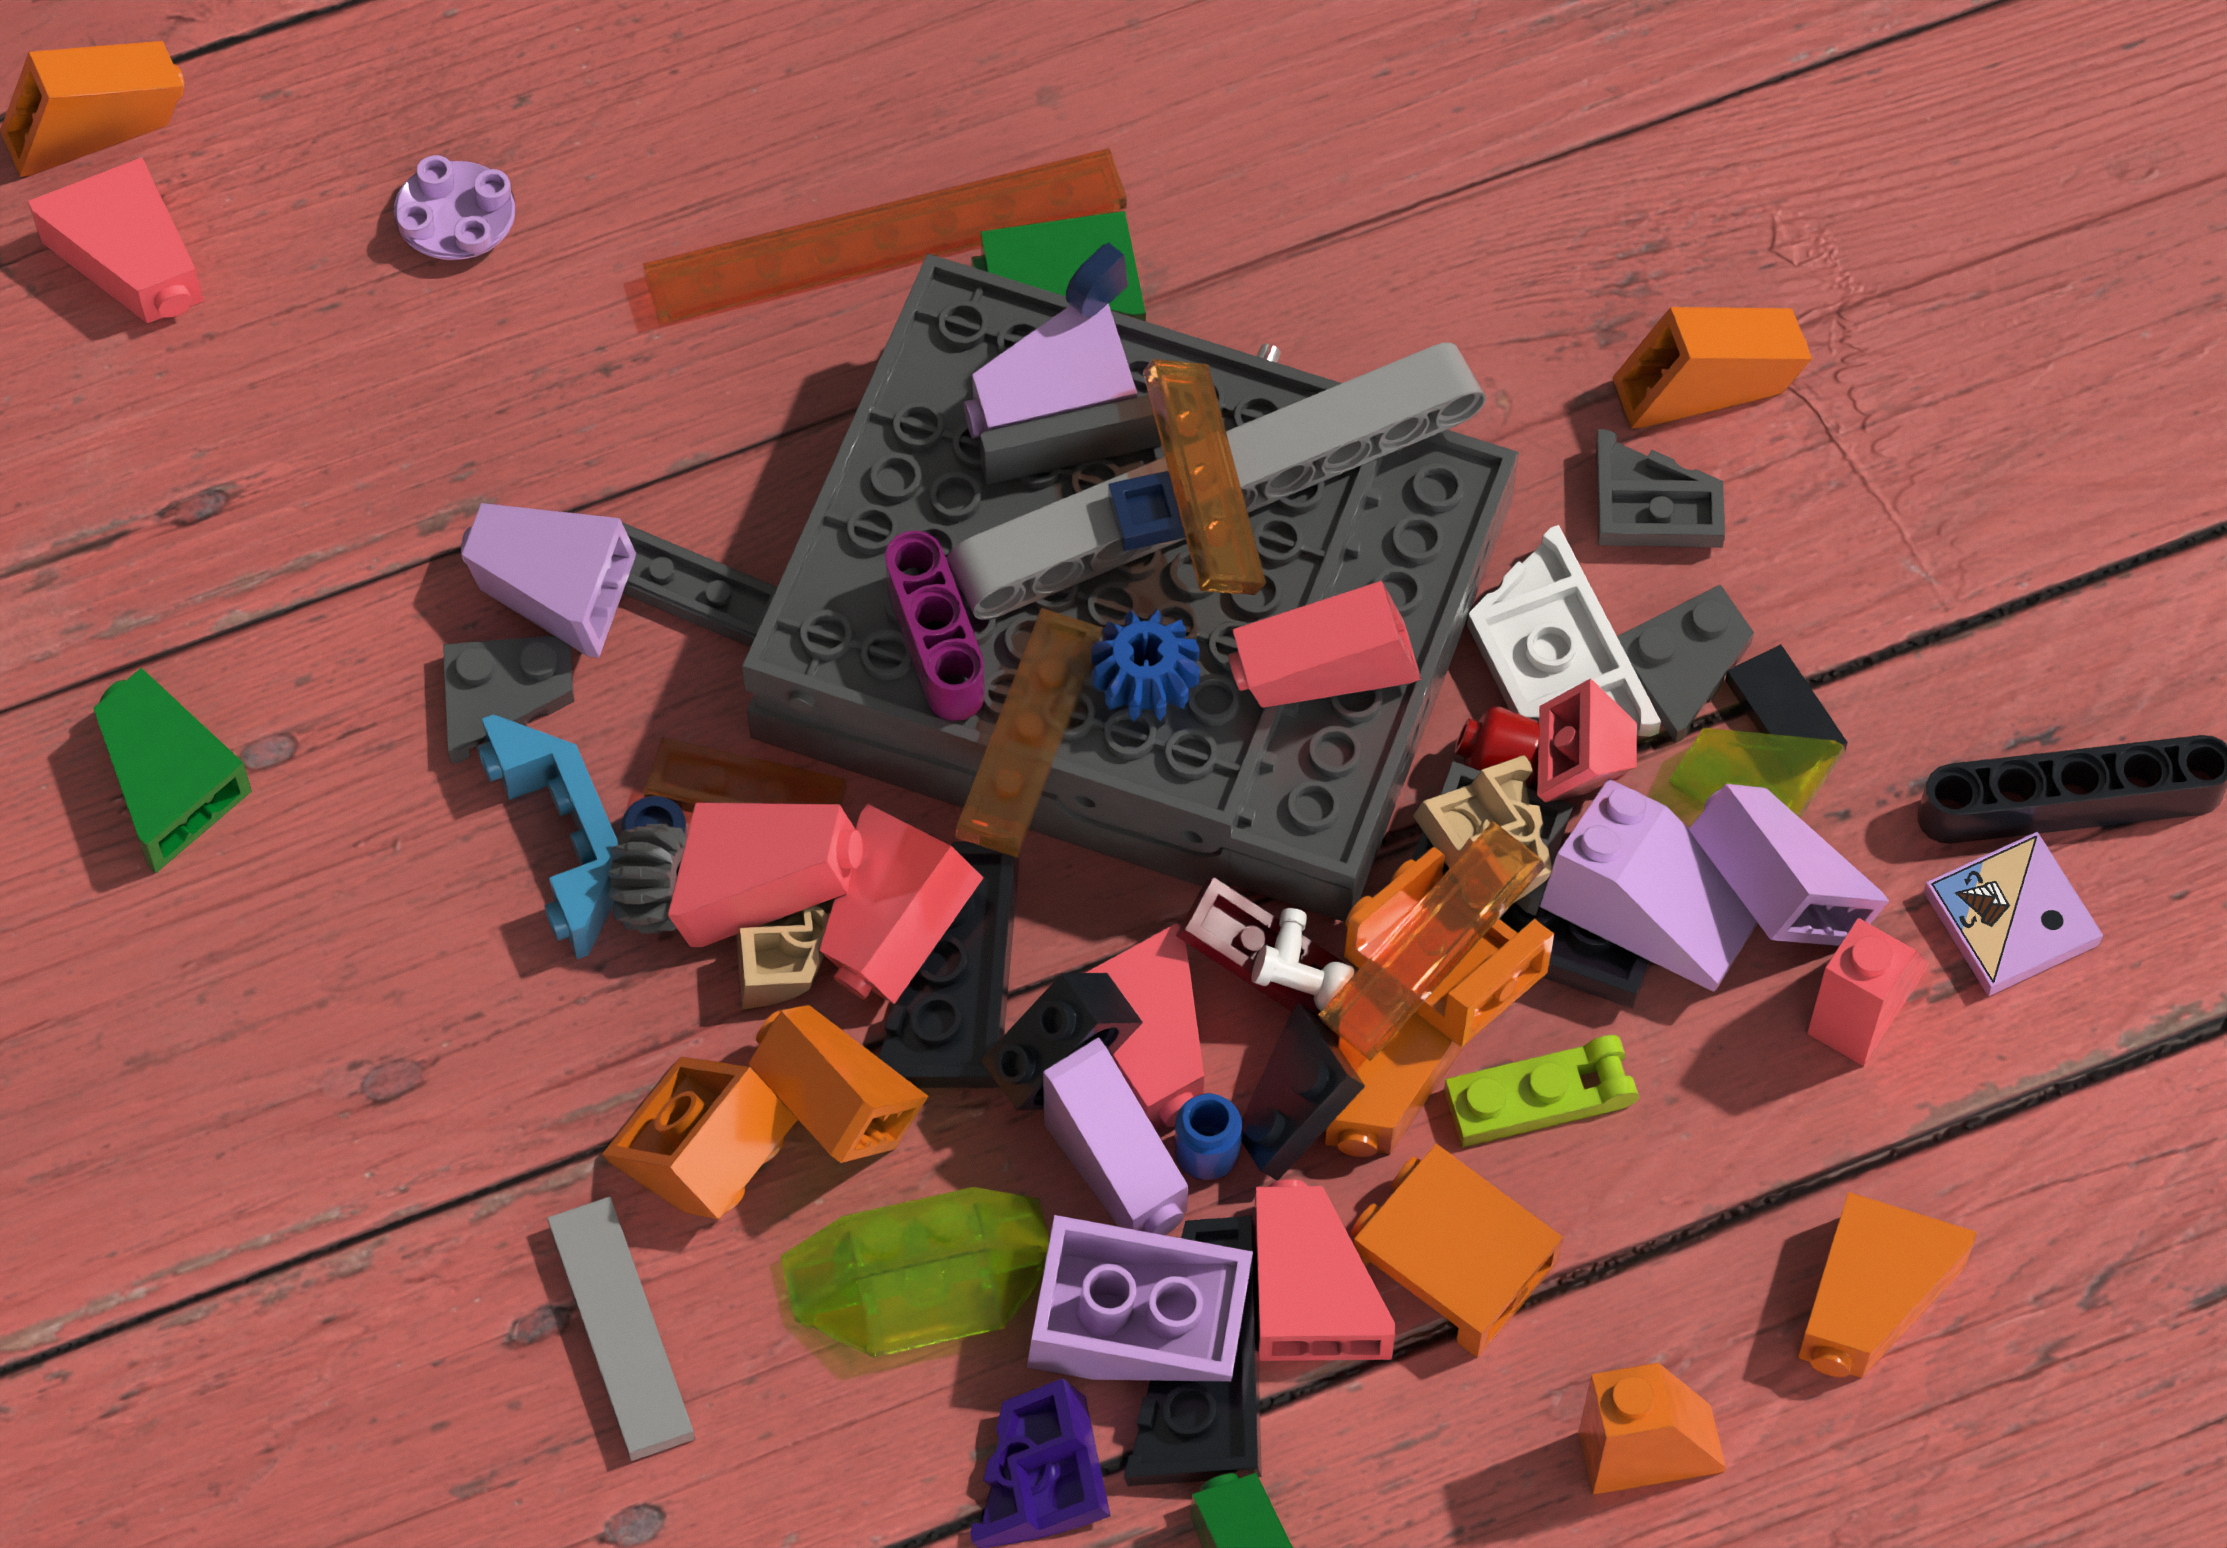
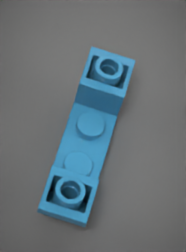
[477,714,618,959]

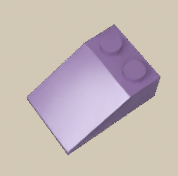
[1540,778,1758,992]
[1026,1215,1253,1381]

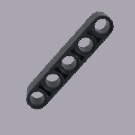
[1918,735,2227,844]

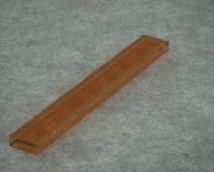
[643,148,1127,325]

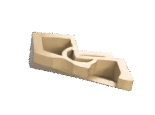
[1413,755,1553,918]
[736,898,835,1009]

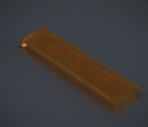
[1143,359,1266,595]
[955,608,1103,858]
[1318,821,1545,1061]

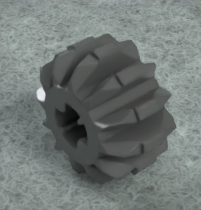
[607,824,687,934]

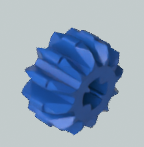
[1091,608,1200,722]

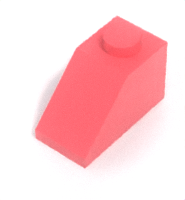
[1537,678,1637,803]

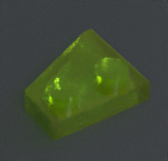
[1669,728,1845,818]

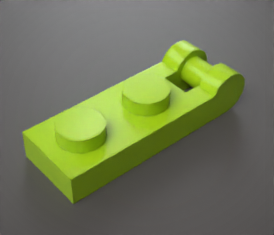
[1444,1035,1640,1148]

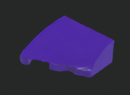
[970,1378,1111,1548]

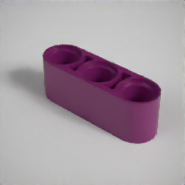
[885,530,985,721]

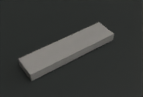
[547,1197,695,1461]

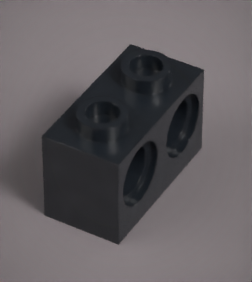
[981,973,1143,1111]

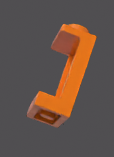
[1344,847,1554,1048]
[1350,1144,1563,1358]

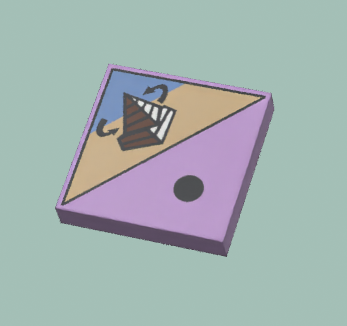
[1923,832,2103,997]

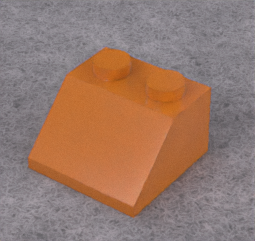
[602,1056,798,1220]

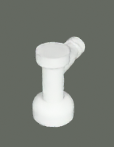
[1252,908,1354,1016]

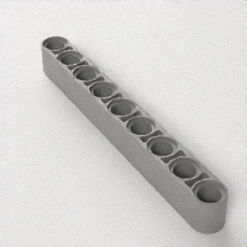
[947,343,1486,620]

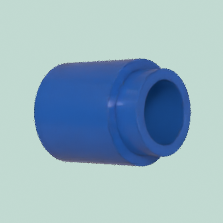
[1175,1093,1242,1180]

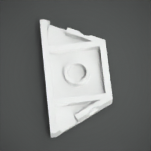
[1467,525,1661,737]

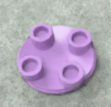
[394,155,515,260]

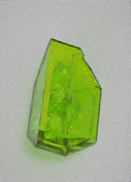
[780,1187,1050,1358]

